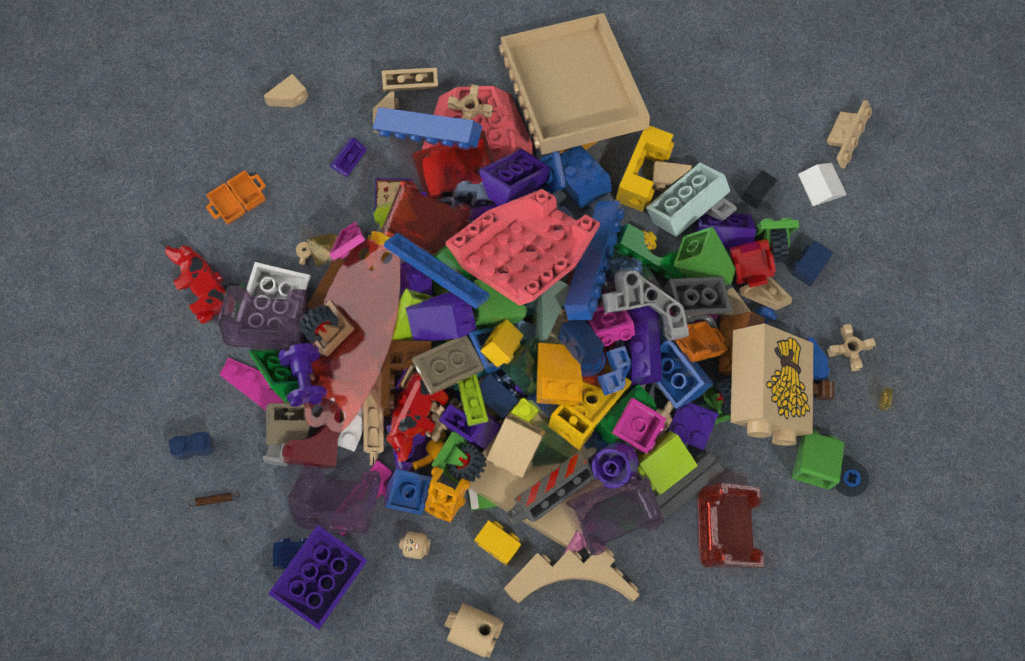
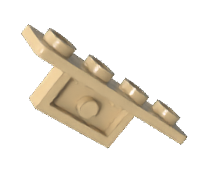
[827,100,872,169]

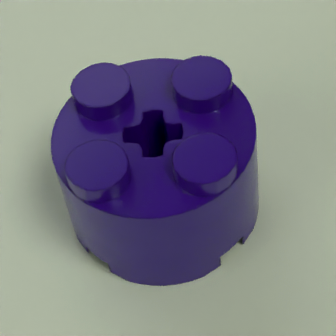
[592,442,638,488]

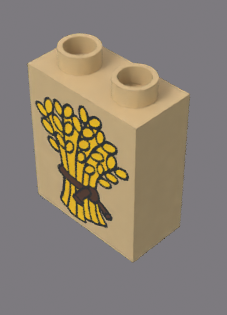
[731,323,813,446]

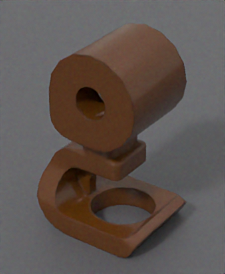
[813,381,835,401]

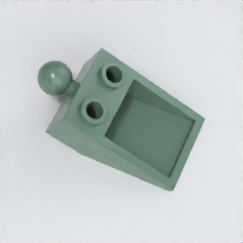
[534,273,570,344]

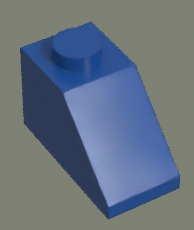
[807,337,830,382]

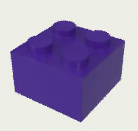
[667,400,719,450]

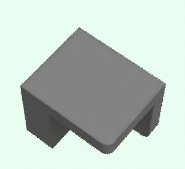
[263,443,289,467]

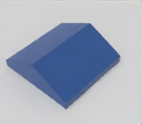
[384,469,433,515]

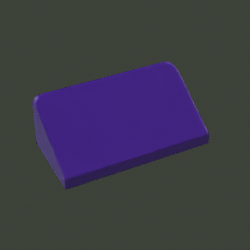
[329,137,367,177]

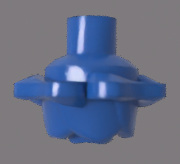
[755,305,778,324]

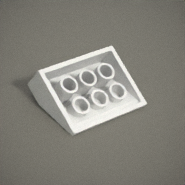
[232,262,311,349]

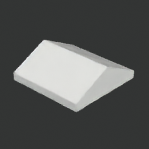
[798,163,847,206]

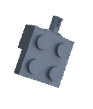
[452,181,494,208]

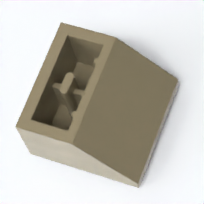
[266,403,310,445]

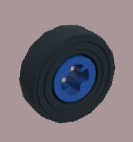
[835,461,869,497]

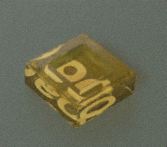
[878,388,893,412]

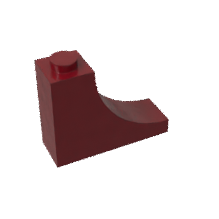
[282,407,341,469]

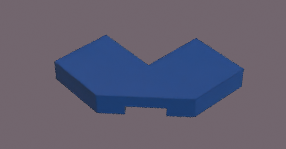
[597,345,632,396]

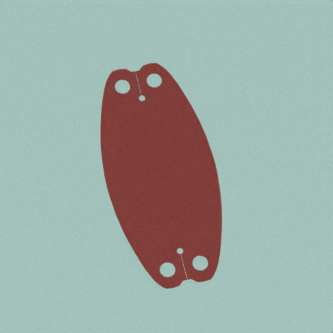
[304,239,401,433]

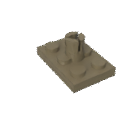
[412,335,485,395]

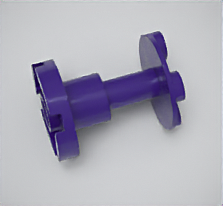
[279,343,327,407]

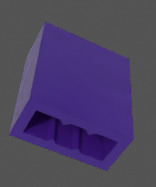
[399,262,432,297]

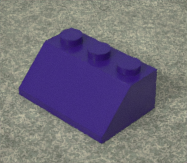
[695,213,756,250]

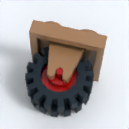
[299,300,355,356]

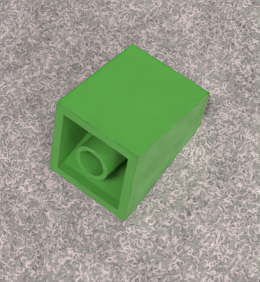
[673,227,735,285]
[472,280,527,330]
[791,430,844,490]

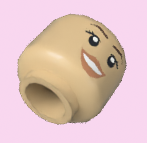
[399,531,430,560]

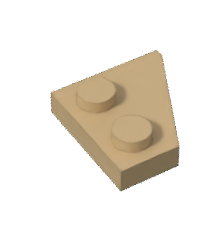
[739,277,792,310]

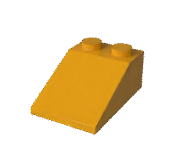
[537,343,582,406]

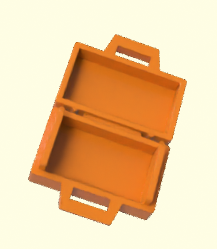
[206,170,266,225]
[674,321,728,362]

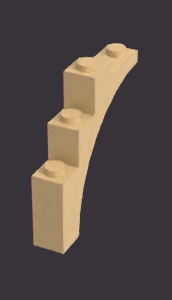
[503,546,640,604]

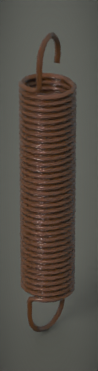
[188,492,240,507]

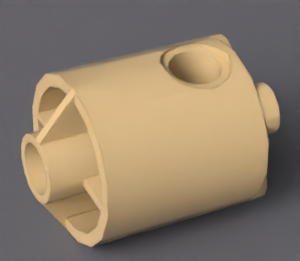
[444,602,504,658]

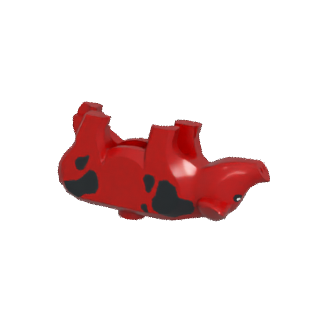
[165,245,231,324]
[387,372,449,462]

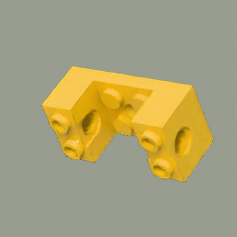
[615,125,675,212]
[548,360,632,450]

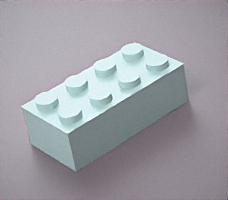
[646,163,730,237]

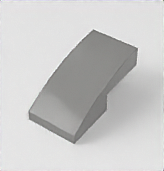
[705,197,737,220]

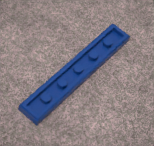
[384,233,490,309]

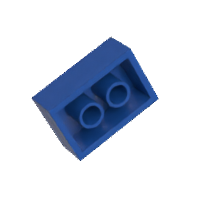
[560,145,612,209]

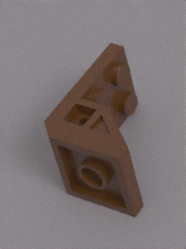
[381,340,432,416]

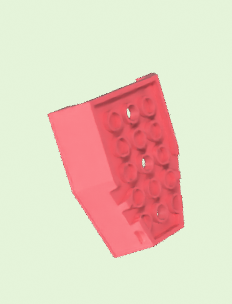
[422,86,535,198]
[446,189,600,306]

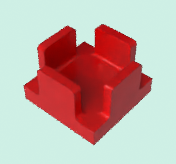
[730,239,776,288]

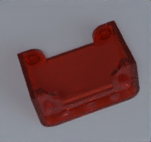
[409,130,494,200]
[381,181,474,255]
[698,483,764,568]

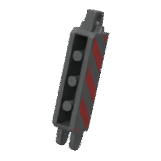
[506,447,598,525]

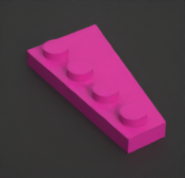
[329,221,365,260]
[220,358,290,411]

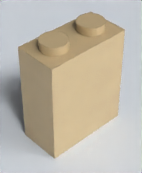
[486,413,546,478]

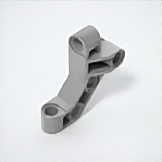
[601,270,689,341]

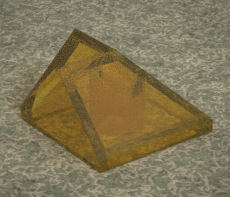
[307,232,360,267]

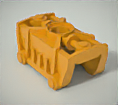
[424,466,471,522]

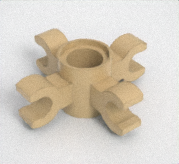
[447,84,493,120]
[827,324,876,372]
[426,397,464,442]

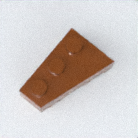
[718,311,765,378]

